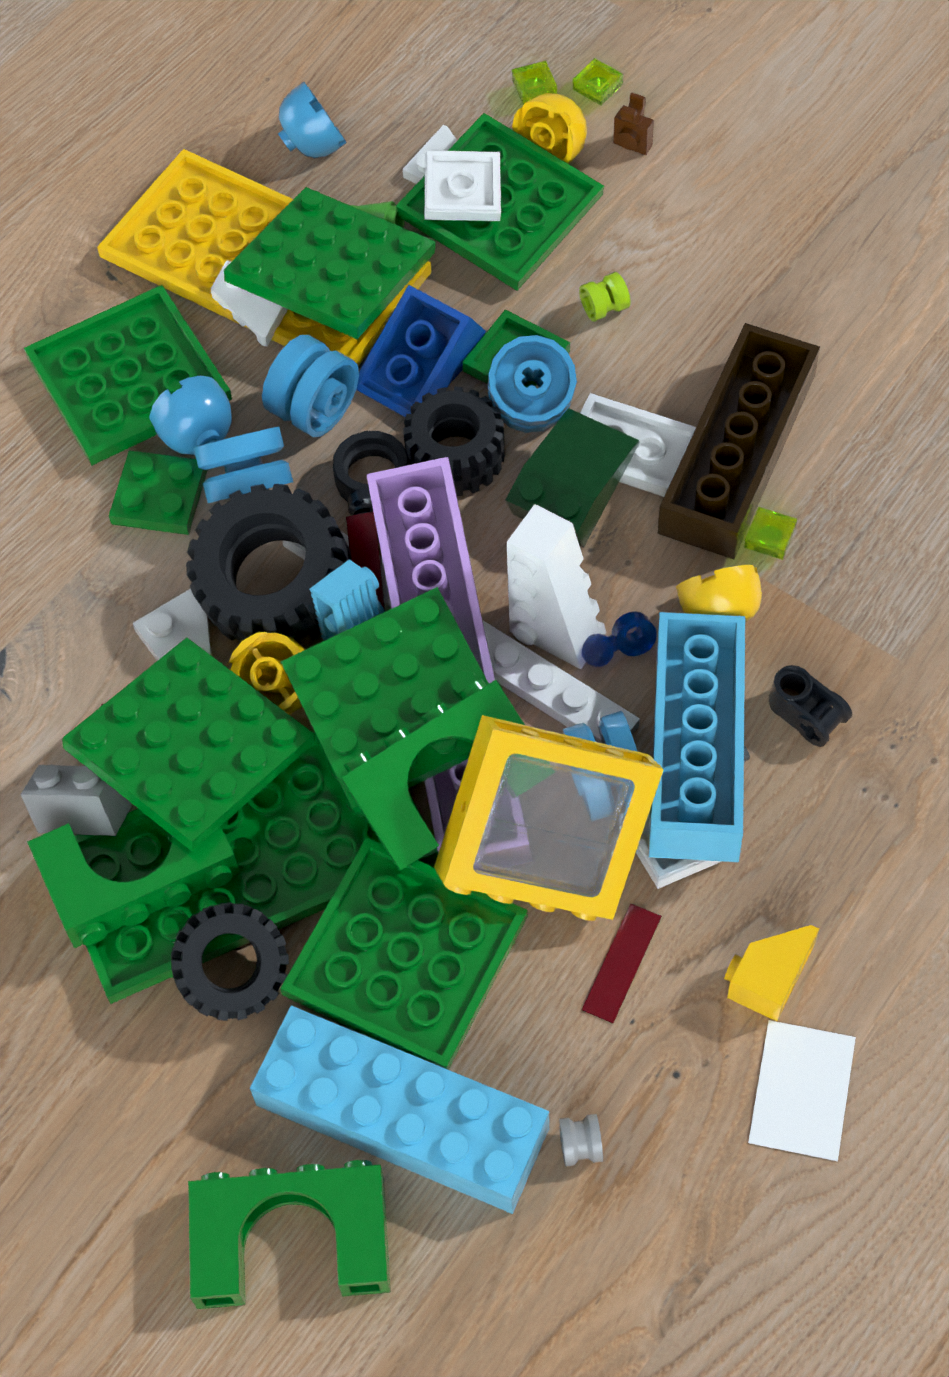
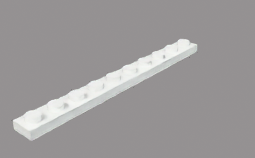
[282,531,640,743]

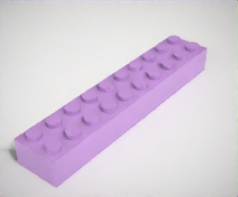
[366,457,533,870]

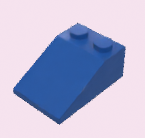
[356,285,486,417]

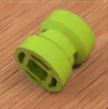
[579,272,631,322]

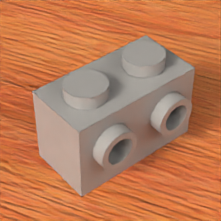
[20,765,132,836]

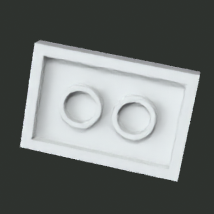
[580,393,696,497]

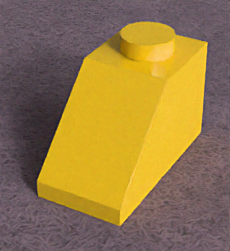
[724,925,819,1022]

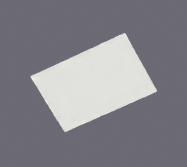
[748,1020,856,1161]

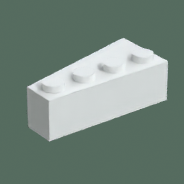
[507,504,607,669]

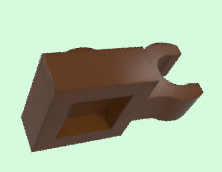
[613,92,654,155]

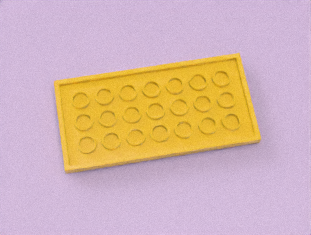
[97,149,432,366]

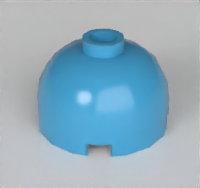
[278,82,347,158]
[149,376,232,455]

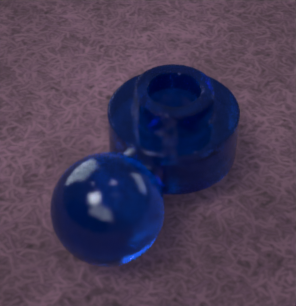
[582,611,657,667]

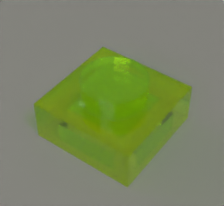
[573,58,623,105]
[512,61,557,105]
[744,507,797,560]

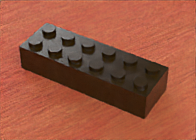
[657,323,820,560]

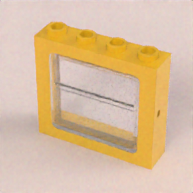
[434,715,664,921]

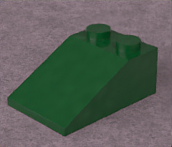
[505,408,640,548]

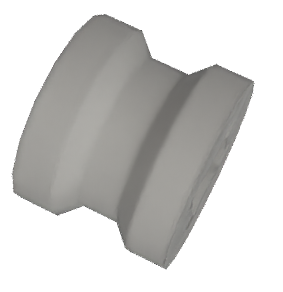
[559,1114,603,1167]

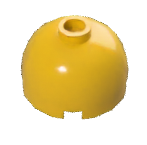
[512,93,587,164]
[676,565,762,622]
[229,632,305,714]

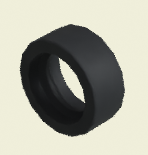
[333,431,409,502]

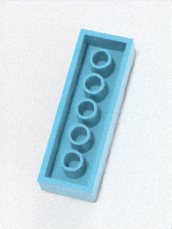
[649,612,745,862]
[250,1006,549,1214]

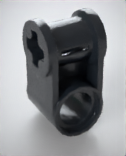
[769,665,852,747]

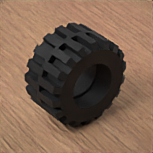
[403,387,505,496]
[171,903,289,1021]

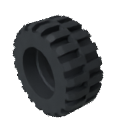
[186,484,352,645]

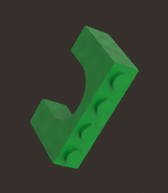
[341,678,555,871]
[27,823,240,948]
[188,1160,391,1309]

